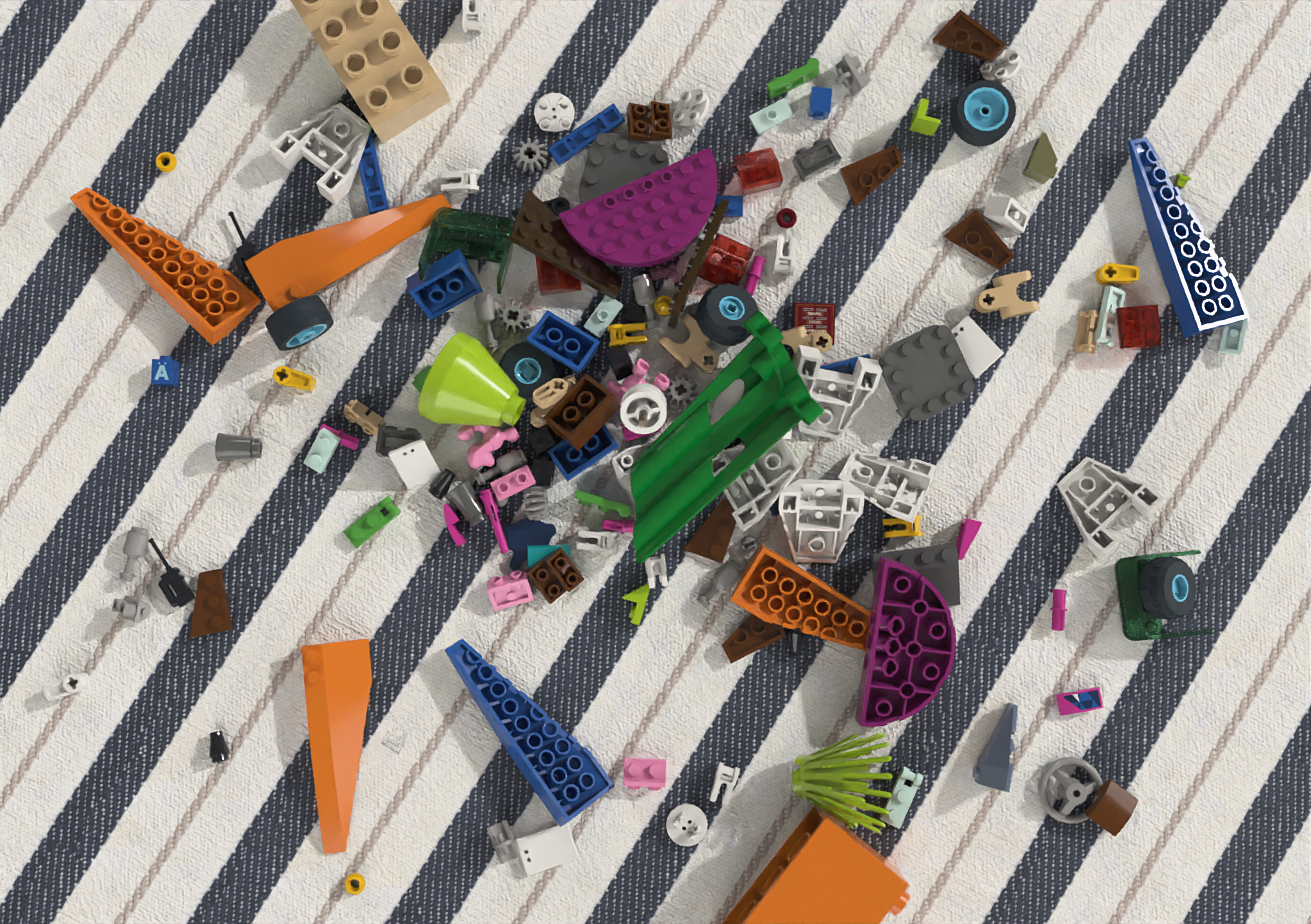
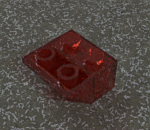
[732,147,783,196]
[698,233,755,286]
[535,255,582,296]
[1115,304,1162,350]

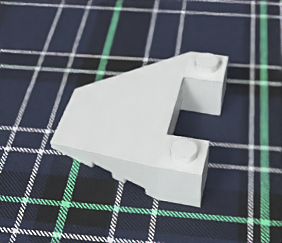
[270,103,372,206]
[793,345,882,439]
[1057,457,1165,561]

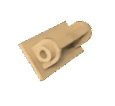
[1074,310,1099,354]
[344,399,386,437]

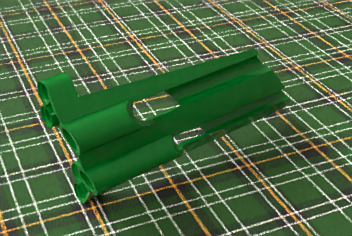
[630,310,825,563]

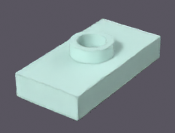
[749,98,794,136]
[583,295,624,339]

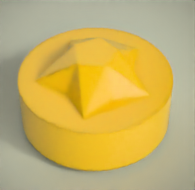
[654,295,672,317]

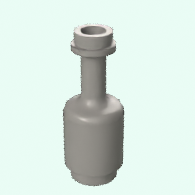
[632,274,660,329]
[474,294,498,349]
[475,449,529,486]
[119,526,149,582]
[697,559,744,607]

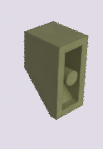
[1022,132,1058,184]

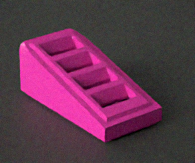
[956,519,982,560]

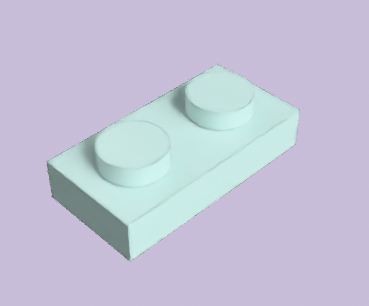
[1219,318,1248,356]
[303,428,341,474]

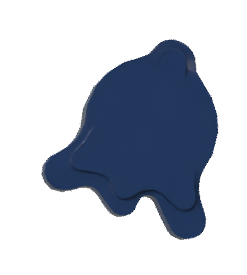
[500,518,556,571]

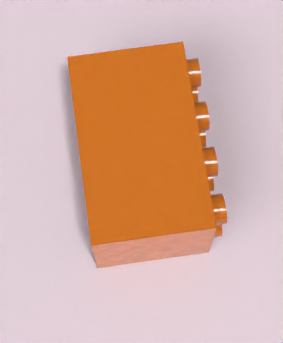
[721,805,910,924]

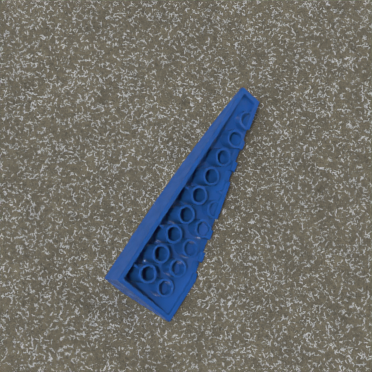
[1128,137,1250,338]
[445,639,615,827]

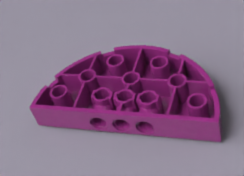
[559,147,718,268]
[855,557,956,727]

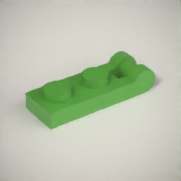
[767,58,819,100]
[575,490,631,518]
[344,496,401,548]

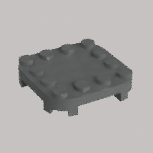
[579,133,669,204]
[878,325,974,421]

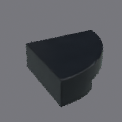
[624,300,645,323]

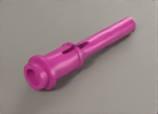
[479,488,509,554]

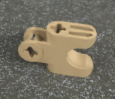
[974,270,1039,319]
[659,313,719,373]
[780,325,832,362]
[530,375,576,429]

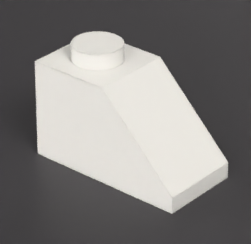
[983,196,1030,233]

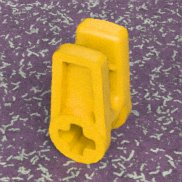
[1095,263,1140,285]
[607,323,647,348]
[273,366,316,392]
[882,515,923,538]

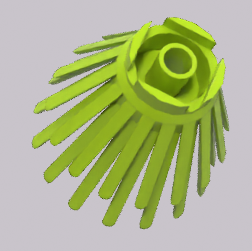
[792,732,893,834]

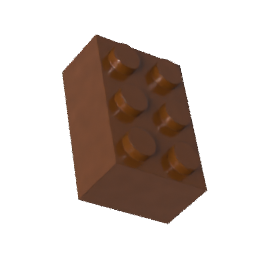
[543,374,621,451]

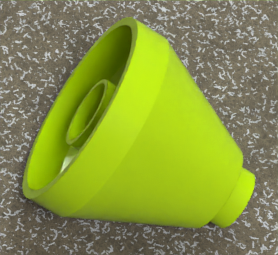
[418,332,526,426]

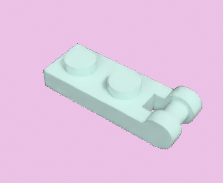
[1092,286,1126,347]
[879,766,923,829]

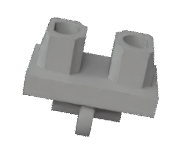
[835,54,871,96]
[112,595,151,623]
[487,819,521,864]

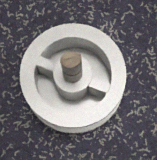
[620,384,667,434]

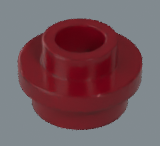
[776,208,797,229]

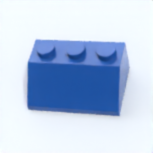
[406,249,483,320]
[526,310,600,373]
[547,425,619,482]

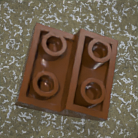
[627,101,672,141]
[525,547,585,604]
[1084,778,1138,836]

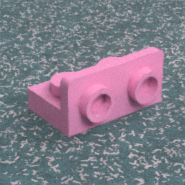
[490,465,536,501]
[487,570,534,611]
[623,757,666,791]

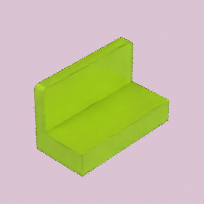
[909,98,941,136]

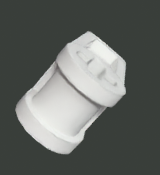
[462,0,484,32]
[440,169,479,193]
[773,236,796,276]
[576,530,617,553]
[645,553,668,589]
[43,672,90,701]
[709,762,740,806]

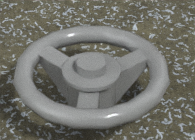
[1038,757,1103,824]

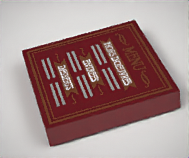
[793,303,835,345]

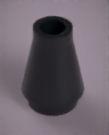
[427,468,456,500]
[786,628,806,656]
[209,731,230,763]

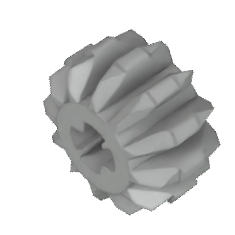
[513,138,548,173]
[496,299,531,335]
[664,374,698,408]
[524,485,549,521]

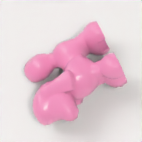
[607,359,670,406]
[457,425,520,469]

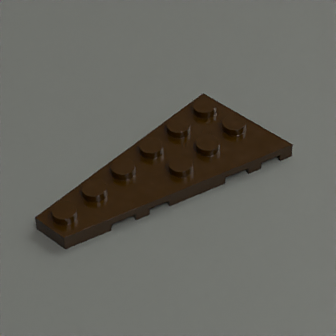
[508,189,622,300]
[668,199,730,329]

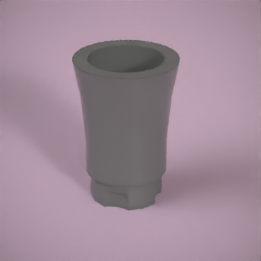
[215,433,263,461]
[446,480,489,527]

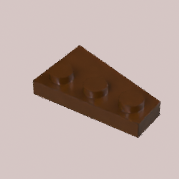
[932,10,1006,62]
[839,145,903,207]
[944,210,1015,270]
[683,499,736,563]
[190,569,233,638]
[721,614,786,664]

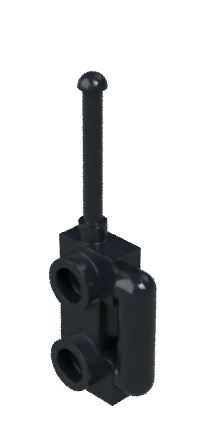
[228,211,259,283]
[148,538,195,608]

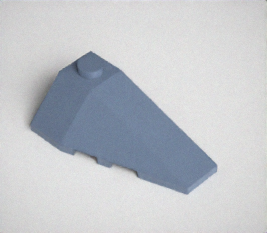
[972,703,1018,792]

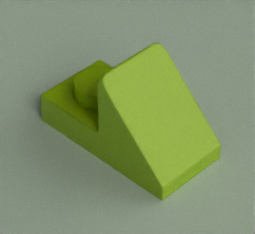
[621,584,650,625]

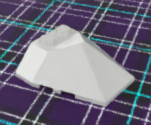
[712,437,801,531]
[838,452,936,523]
[778,479,865,563]

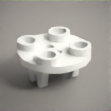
[980,49,1021,86]
[673,89,709,128]
[534,93,575,132]
[666,803,708,846]

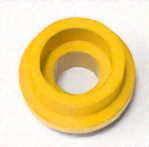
[156,152,177,173]
[344,873,366,895]

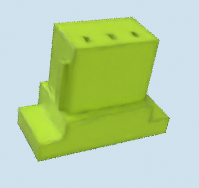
[1175,173,1192,188]

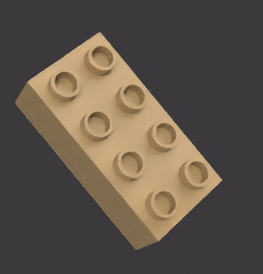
[290,0,450,143]

